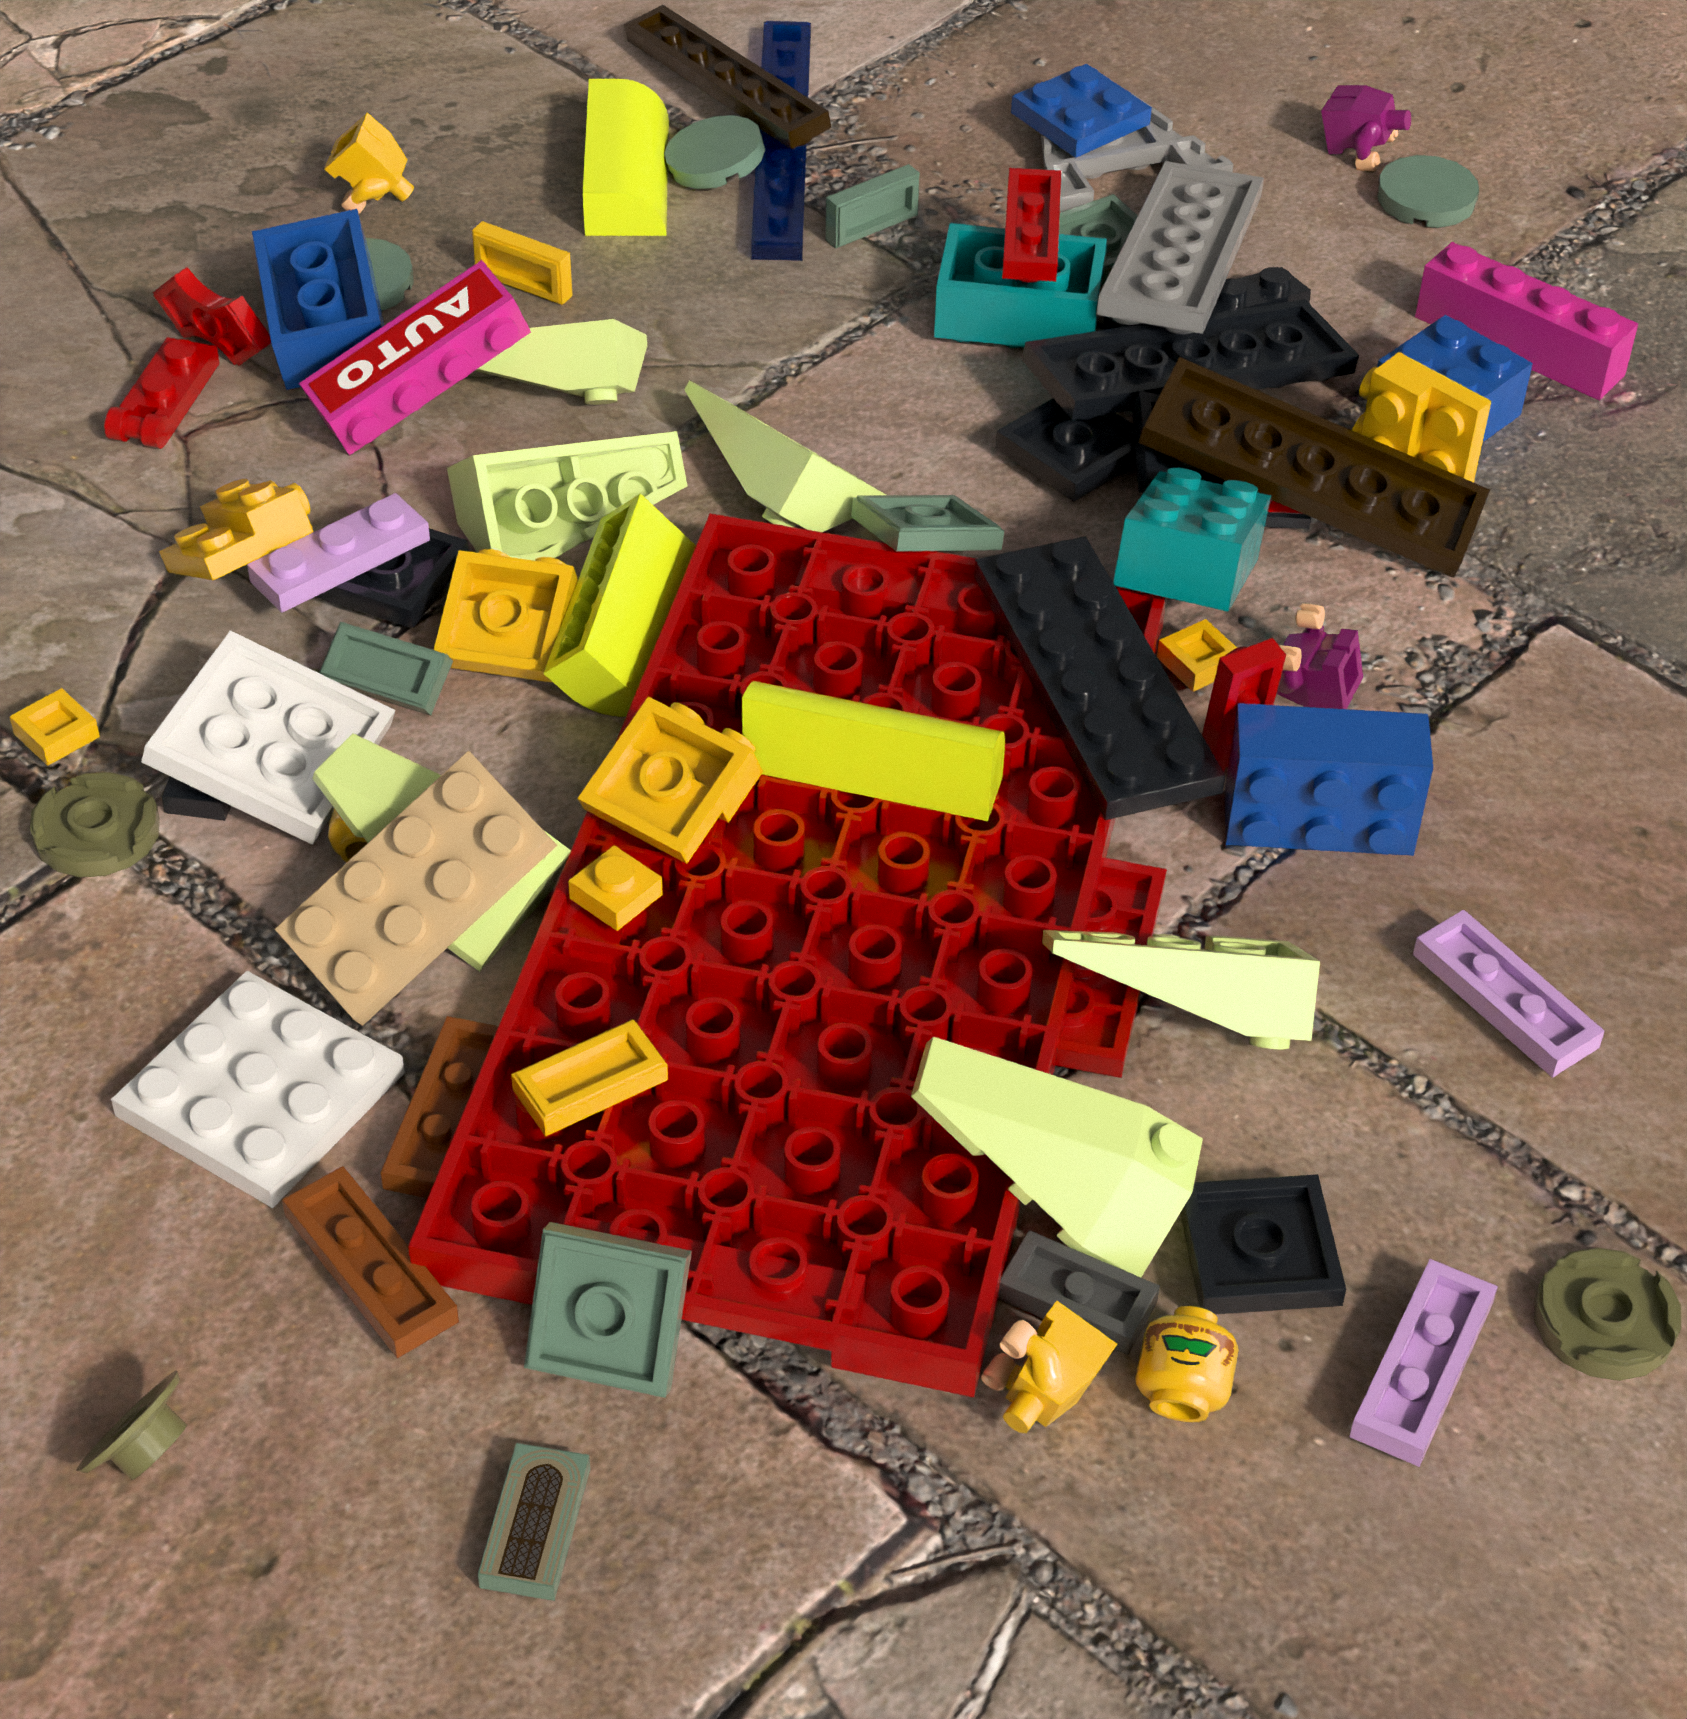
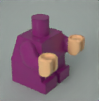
[1321,85,1411,172]
[1277,603,1363,709]

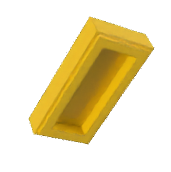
[472,221,573,305]
[511,1019,668,1137]

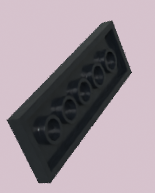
[1022,299,1359,420]
[974,536,1226,820]

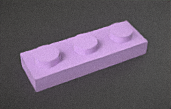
[247,493,430,613]
[1413,910,1605,1078]
[1349,1259,1498,1467]

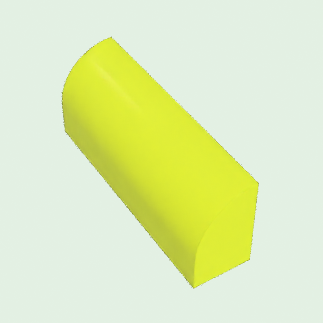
[583,79,669,236]
[543,493,696,717]
[742,681,1005,821]

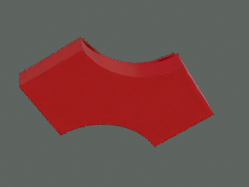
[153,267,271,366]

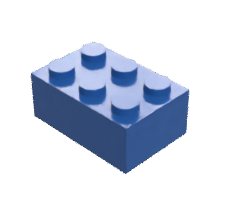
[252,209,384,390]
[1224,703,1434,856]

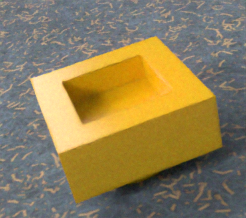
[1157,619,1237,692]
[9,688,100,766]
[568,845,663,931]

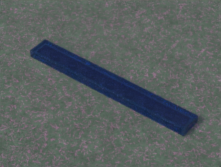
[751,21,811,261]

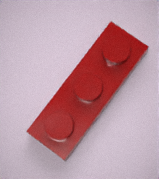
[1002,168,1061,283]

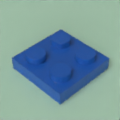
[1011,64,1152,158]

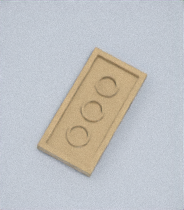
[275,751,558,1026]

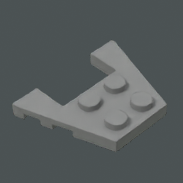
[1041,93,1233,213]

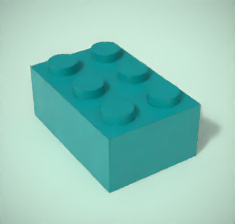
[934,223,1107,348]
[1113,468,1271,612]

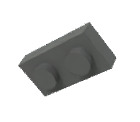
[998,1230,1160,1355]

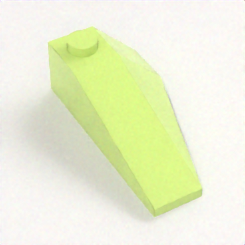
[475,319,647,405]
[684,380,886,532]
[447,431,687,560]
[312,733,571,972]
[1042,930,1320,1049]
[911,1037,1203,1277]

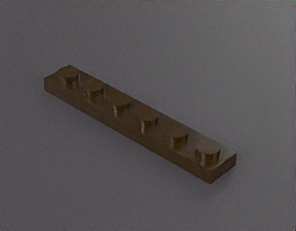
[624,5,831,150]

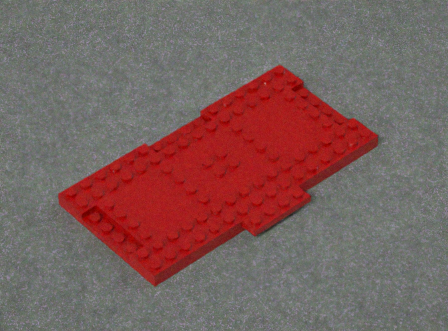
[408,513,1167,1397]

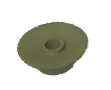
[76,1371,187,1480]

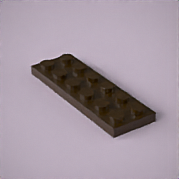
[1138,357,1490,578]

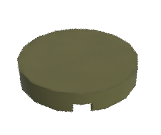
[30,772,160,878]
[1534,1247,1682,1381]

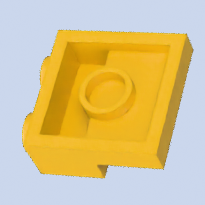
[1352,352,1491,482]
[159,479,314,581]
[434,549,578,683]
[577,697,763,864]

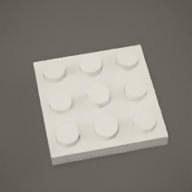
[141,631,395,845]
[111,971,405,1208]

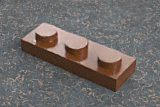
[381,1016,499,1198]
[282,1166,459,1359]

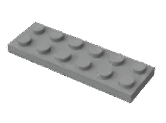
[1097,161,1264,334]

